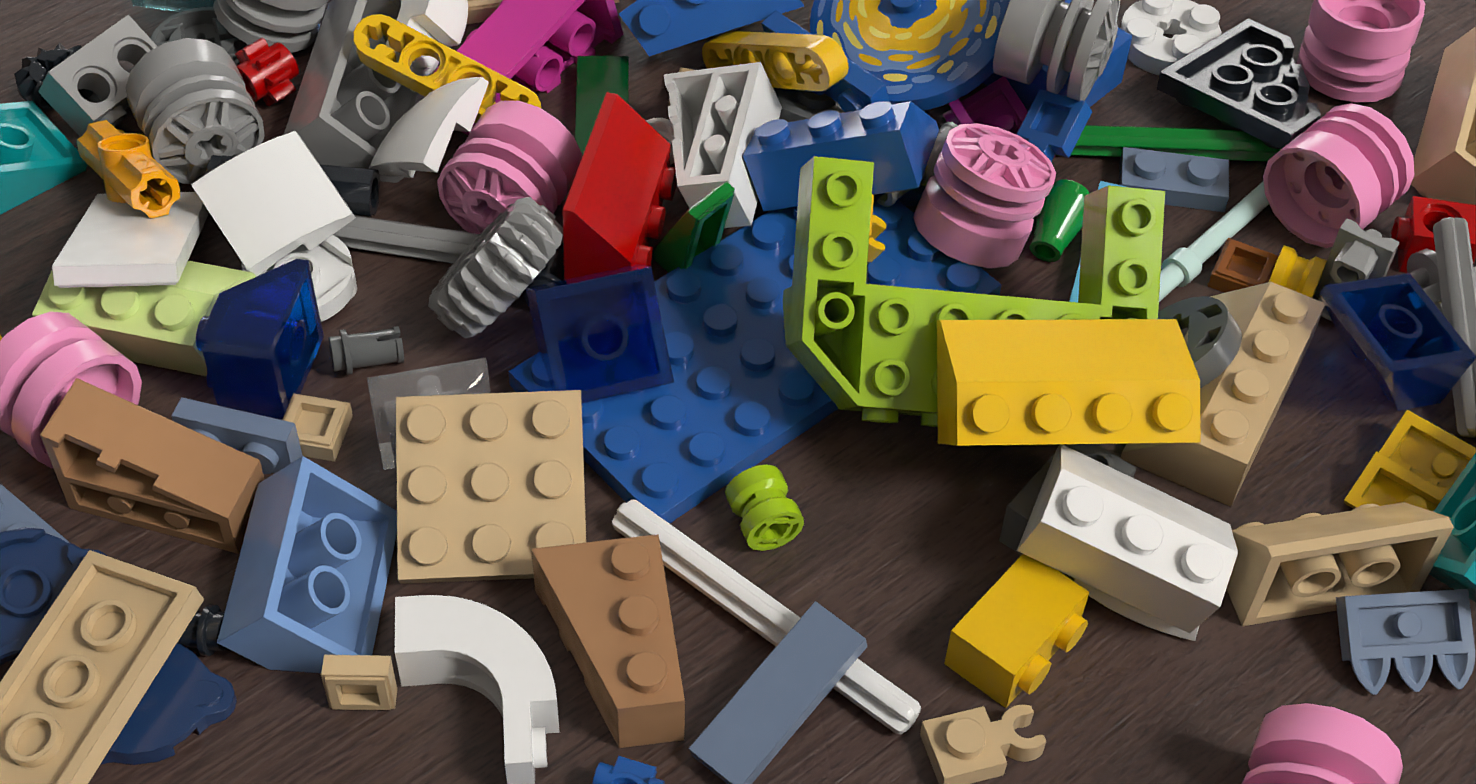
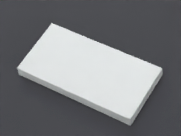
[52,192,209,288]

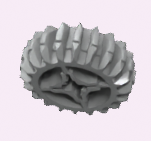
[428,197,563,338]

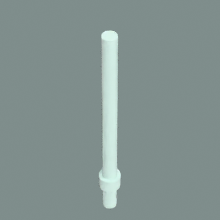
[1159,181,1269,302]

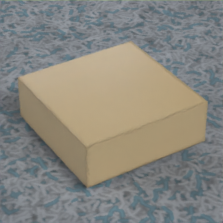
[283,393,353,462]
[321,655,397,710]

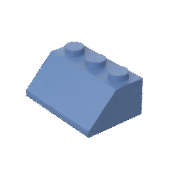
[217,456,397,673]

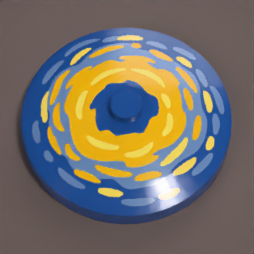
[810,0,1010,110]

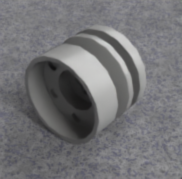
[213,0,329,53]
[993,0,1120,101]
[125,38,265,184]

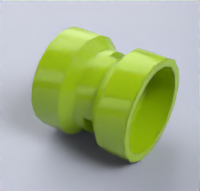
[725,464,804,551]

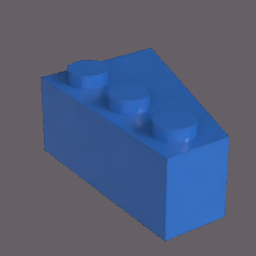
[619,0,804,56]

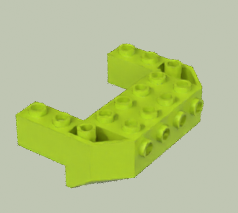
[783,156,1165,427]

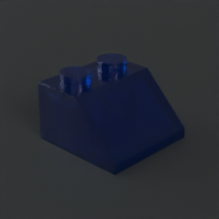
[196,259,324,420]
[526,264,674,403]
[1319,273,1476,411]

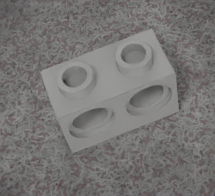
[39,15,158,137]

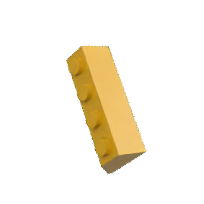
[937,319,1201,446]

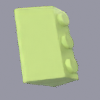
[32,261,257,378]

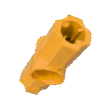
[77,120,180,219]

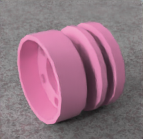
[1297,0,1425,103]
[437,101,582,234]
[1263,103,1415,248]
[913,123,1056,268]
[1242,703,1403,784]

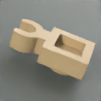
[920,705,1046,784]

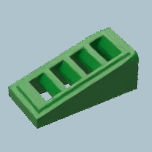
[652,182,735,273]

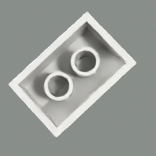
[1017,444,1238,633]

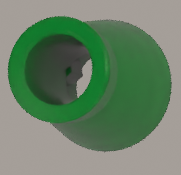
[1030,179,1090,262]

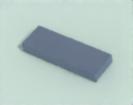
[689,601,867,784]

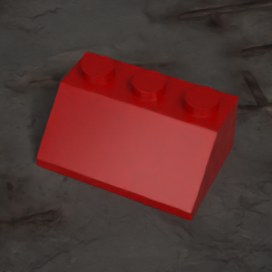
[563,92,677,300]

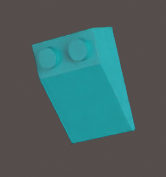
[0,101,87,215]

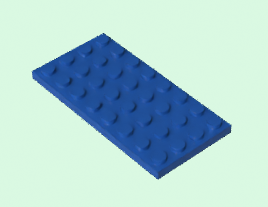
[508,193,1002,524]

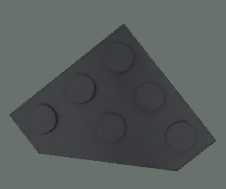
[1157,18,1321,150]

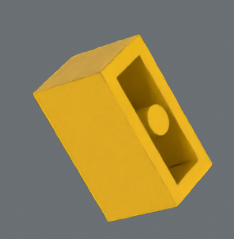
[944,554,1089,708]

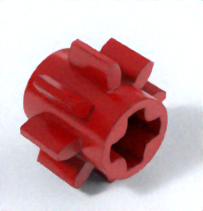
[235,37,299,106]

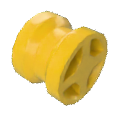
[1269,245,1327,298]

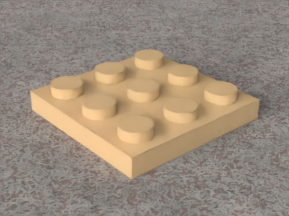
[396,390,587,584]

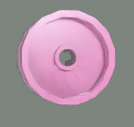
[0,312,142,468]

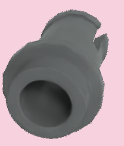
[328,326,404,375]

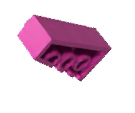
[431,0,624,135]

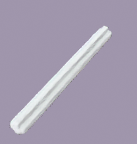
[612,500,921,735]

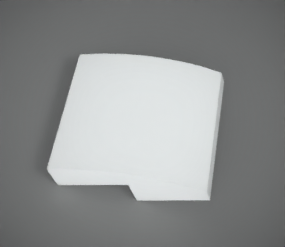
[191,131,356,277]

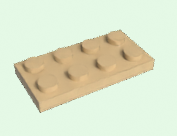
[0,550,204,784]

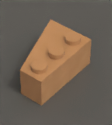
[40,378,265,554]
[531,534,685,748]

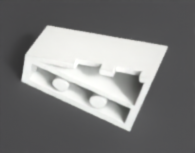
[664,62,782,228]

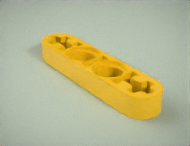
[353,14,541,123]
[702,31,849,91]

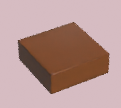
[1208,238,1279,293]

